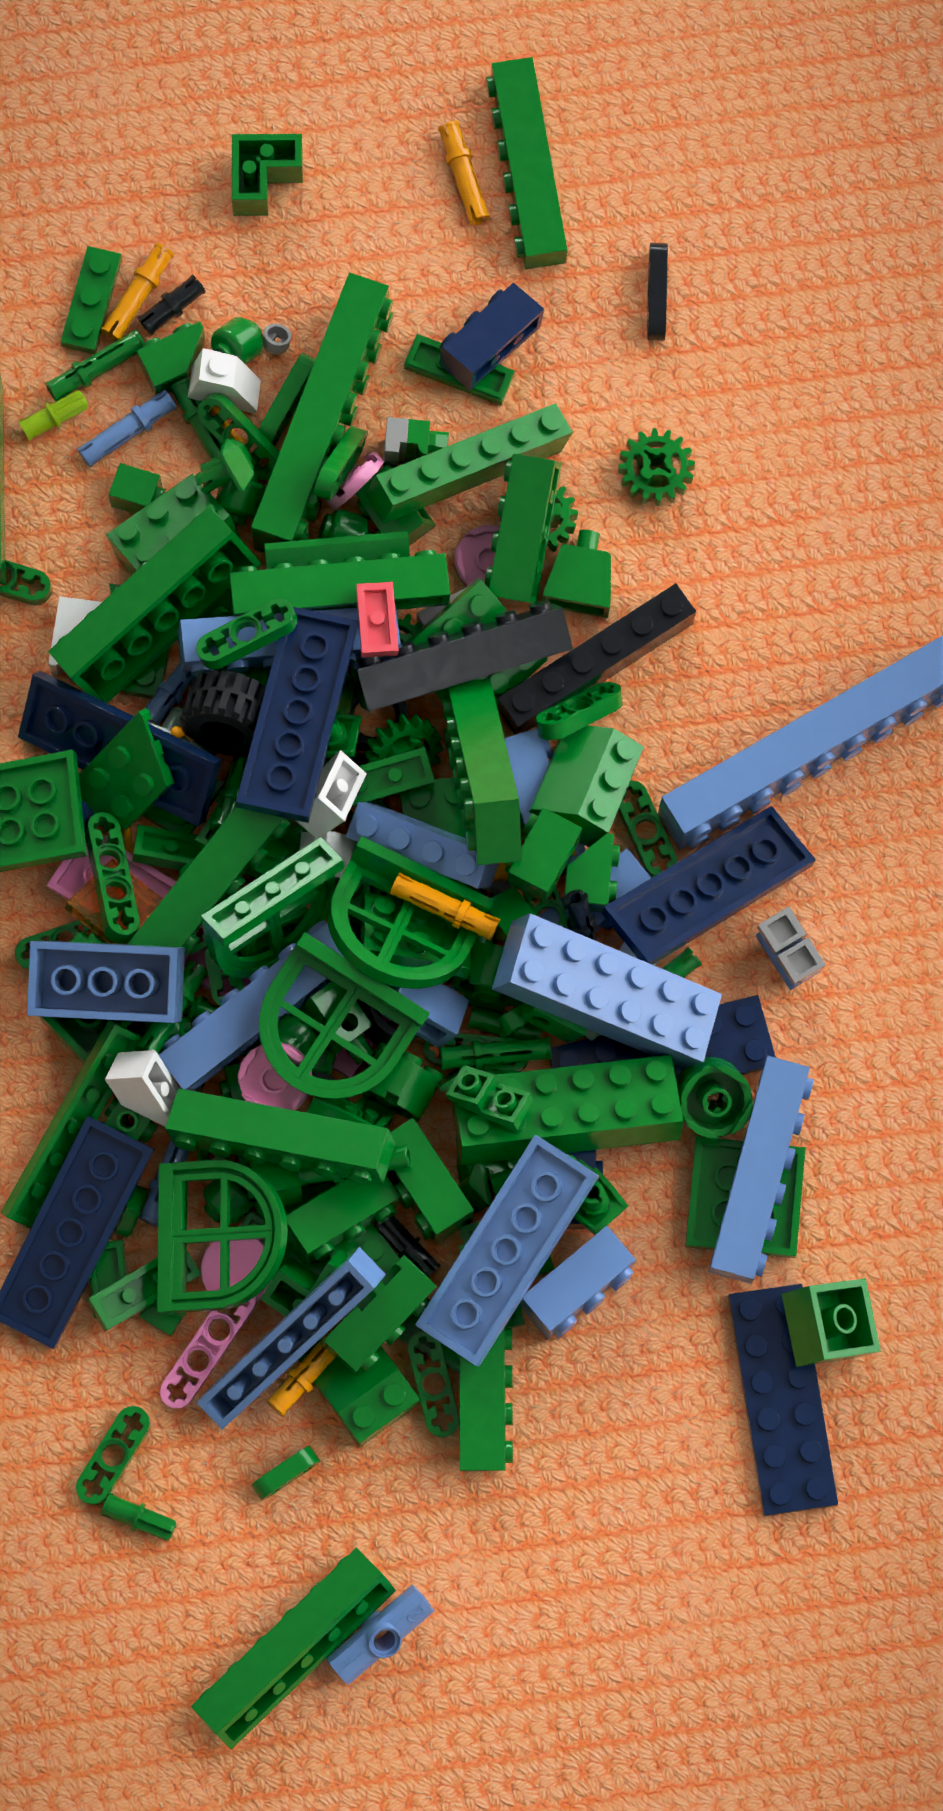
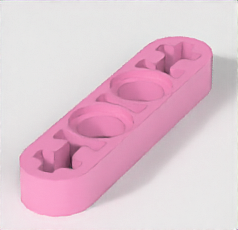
[160,1282,258,1408]

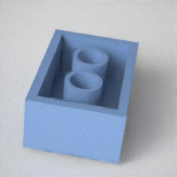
[520,1226,636,1340]

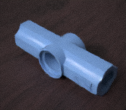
[326,1585,435,1685]

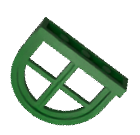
[327,836,494,989]
[201,837,344,978]
[258,932,430,1099]
[157,1160,288,1316]

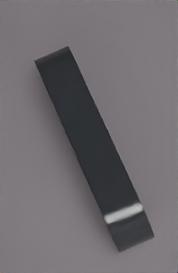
[647,243,668,341]

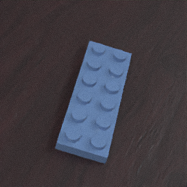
[415,1135,599,1366]

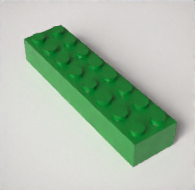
[251,272,394,553]

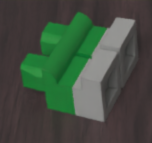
[383,417,449,467]

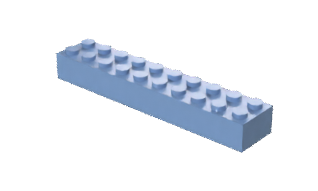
[658,635,943,850]

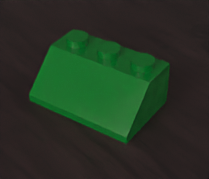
[528,726,644,847]

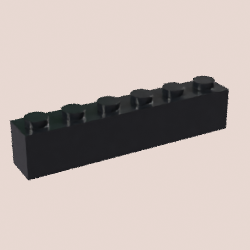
[497,583,696,735]
[350,600,573,712]

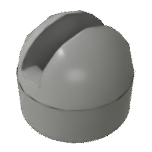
[262,324,292,355]

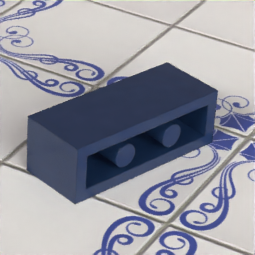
[439,283,544,391]

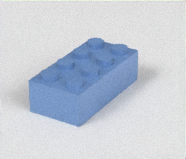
[27,941,185,1023]

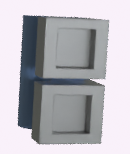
[756,907,826,990]

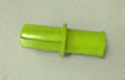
[18,390,89,441]

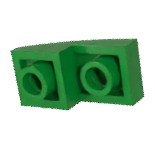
[446,1065,534,1130]

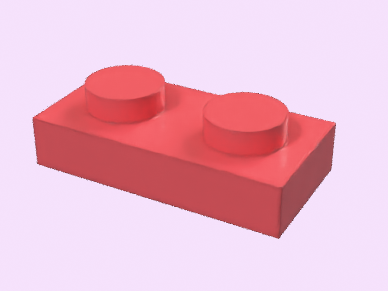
[356,582,399,658]

